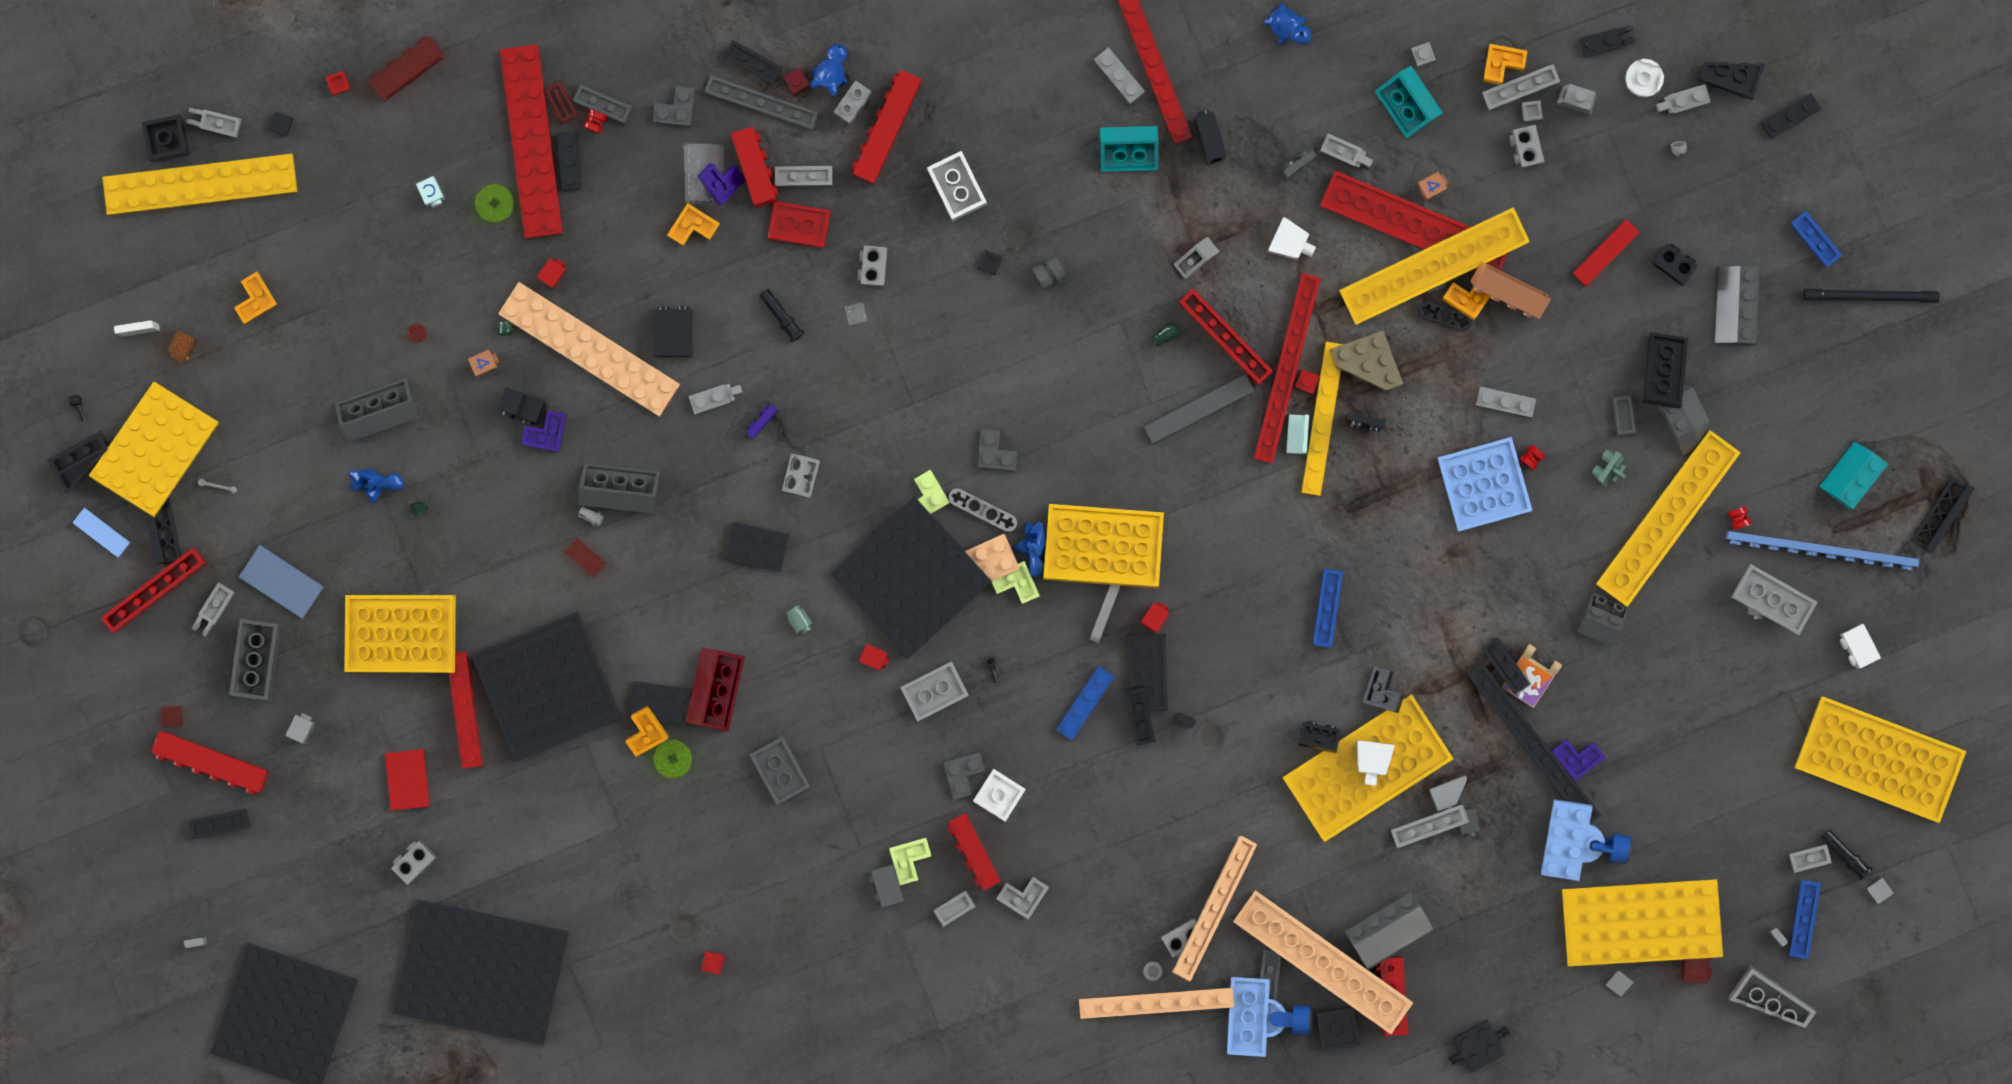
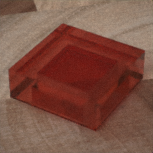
[161,706,183,727]

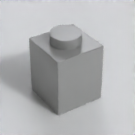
[285,713,315,744]

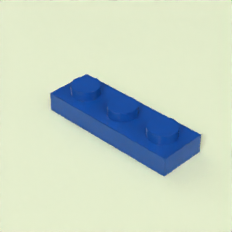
[1790,211,1842,268]

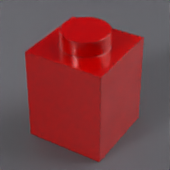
[537,258,567,289]
[859,644,890,671]
[701,951,725,975]

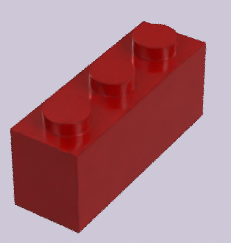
[1140,602,1170,634]

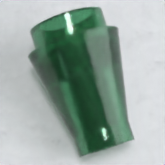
[1152,321,1181,347]

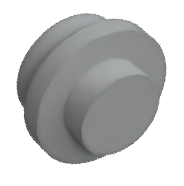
[1143,962,1162,981]

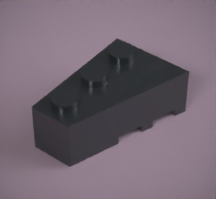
[48,431,109,494]

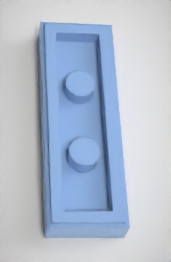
[73,508,131,558]

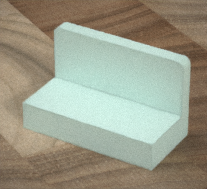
[1286,415,1309,454]

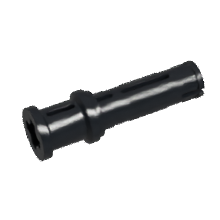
[759,289,805,343]
[1821,829,1873,880]

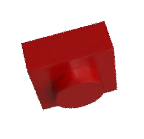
[326,71,351,96]
[1295,369,1320,394]

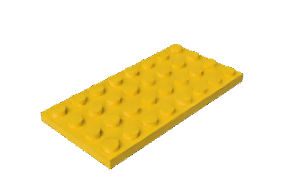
[1282,694,1453,842]
[1794,696,1966,823]
[1562,879,1723,966]

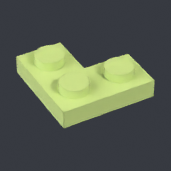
[914,470,950,514]
[992,561,1040,604]
[889,838,931,885]

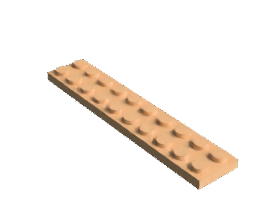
[498,282,680,417]
[1233,890,1413,1034]

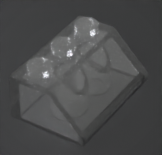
[684,143,724,204]

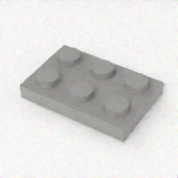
[900,661,969,722]

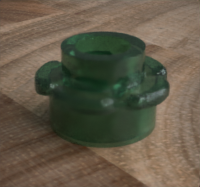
[496,321,515,336]
[409,501,428,516]

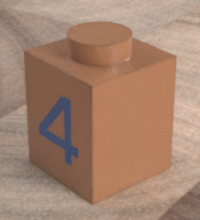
[1417,172,1448,201]
[468,350,500,378]

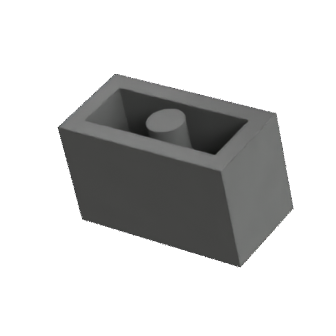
[869,864,905,908]

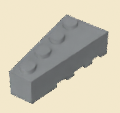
[1728,965,1816,1028]

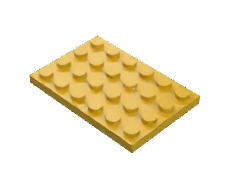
[89,382,219,518]
[1043,504,1164,588]
[344,595,456,673]

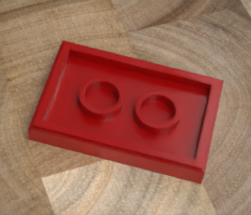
[768,201,831,248]
[385,749,430,811]

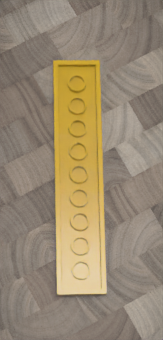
[102,154,298,215]
[1339,207,1530,325]
[1596,430,1741,607]

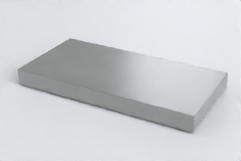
[1731,564,1818,636]

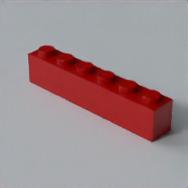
[851,70,922,185]
[1178,289,1273,386]
[101,548,208,634]
[449,652,484,769]
[151,731,270,795]

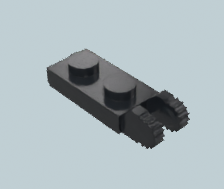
[1580,26,1636,57]

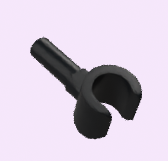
[69,395,86,421]
[985,655,999,683]

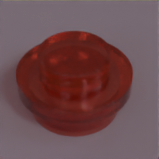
[407,324,427,343]

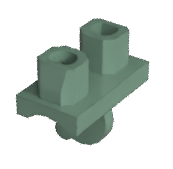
[1592,450,1626,487]

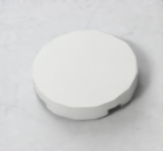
[1625,59,1664,98]

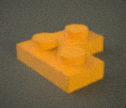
[1483,44,1527,85]
[667,203,720,246]
[234,272,278,324]
[1442,282,1490,320]
[625,706,669,757]

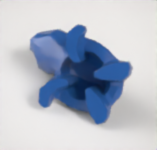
[1264,3,1311,45]
[810,44,848,95]
[348,469,404,504]
[1013,521,1047,578]

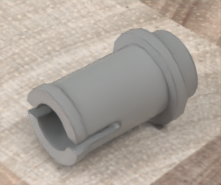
[578,506,604,526]

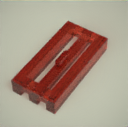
[544,81,579,124]

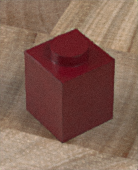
[784,68,810,96]

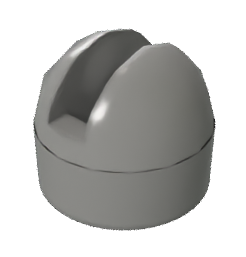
[1671,141,1687,157]

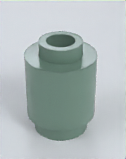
[786,605,813,635]

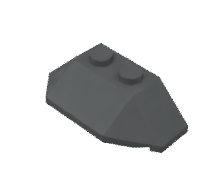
[1657,385,1710,456]

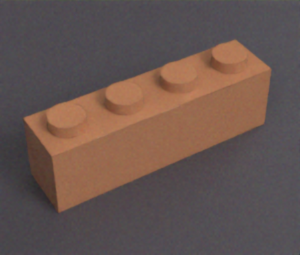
[1471,261,1551,319]

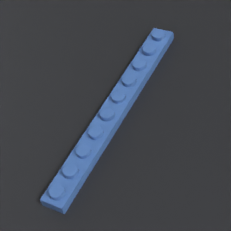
[1725,531,1919,570]

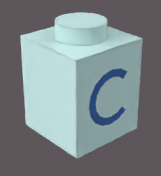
[416,176,445,208]

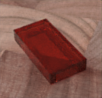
[565,538,606,577]

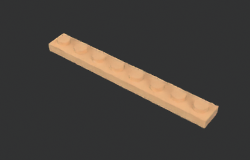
[1172,836,1257,981]
[1079,988,1234,1019]

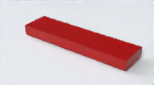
[1572,219,1640,287]

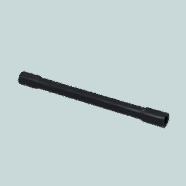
[1803,289,1940,303]

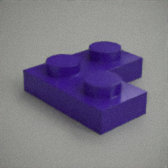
[697,163,746,205]
[521,410,567,452]
[1552,739,1606,781]

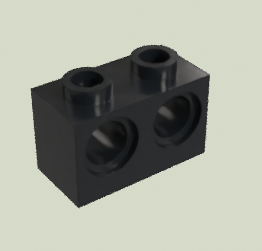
[1651,243,1698,286]

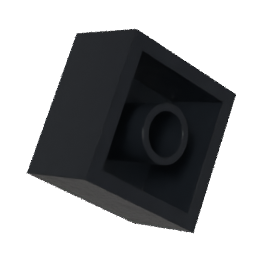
[141,115,191,162]

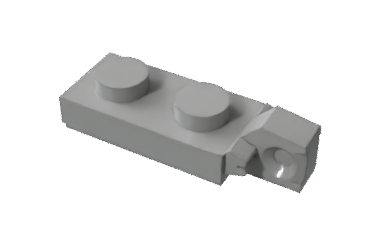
[1656,84,1711,114]
[1320,134,1373,168]
[688,384,743,415]

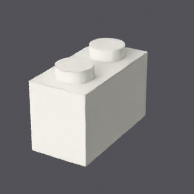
[1839,624,1881,669]

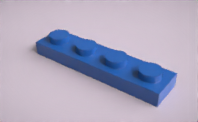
[1312,569,1343,648]
[1056,666,1115,740]
[1788,880,1821,959]

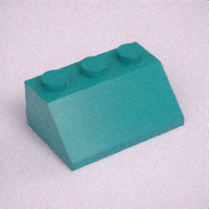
[1375,66,1443,139]
[1100,126,1158,172]
[1819,442,1888,510]

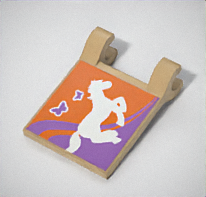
[1502,644,1562,708]

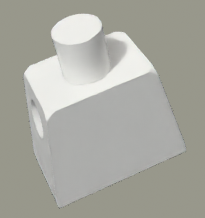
[1268,217,1316,260]
[1356,740,1395,786]

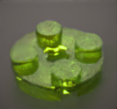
[475,184,514,223]
[653,740,692,778]

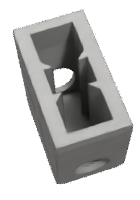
[1556,84,1597,116]

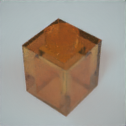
[167,331,197,361]

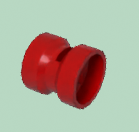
[583,109,607,134]
[1519,444,1546,471]
[1727,506,1752,530]

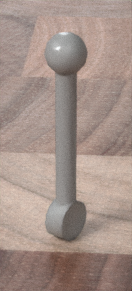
[198,479,237,494]

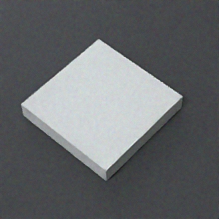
[114,320,160,337]
[973,769,1026,821]

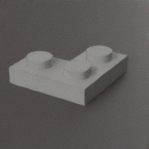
[996,877,1049,920]

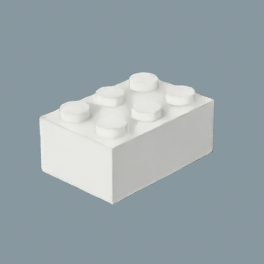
[927,151,987,222]

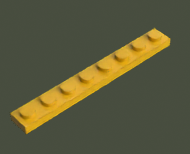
[1301,342,1344,496]

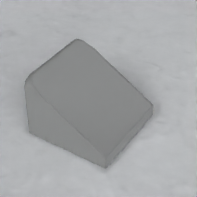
[1606,970,1634,997]

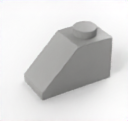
[1174,237,1220,279]
[1428,775,1467,811]

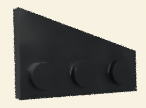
[1698,62,1765,100]

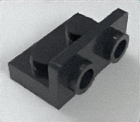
[1298,721,1341,753]

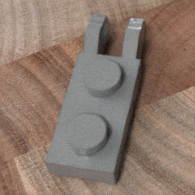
[186,108,242,138]
[192,582,236,637]

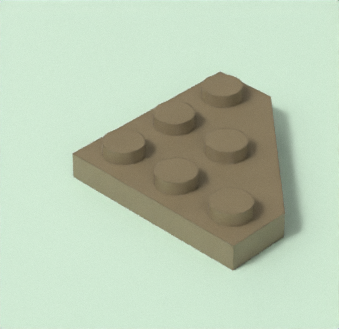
[1330,331,1403,391]

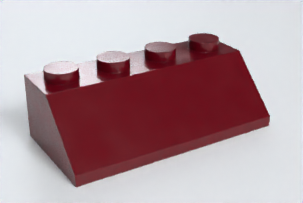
[685,647,745,731]

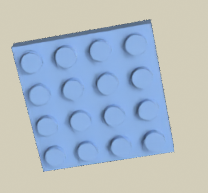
[1437,437,1532,532]

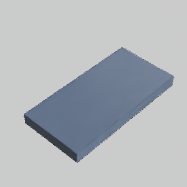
[239,545,324,619]

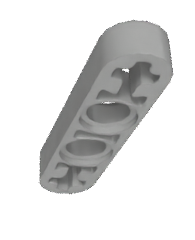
[949,489,1017,532]
[1090,585,1121,644]

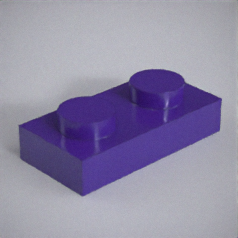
[747,405,778,439]

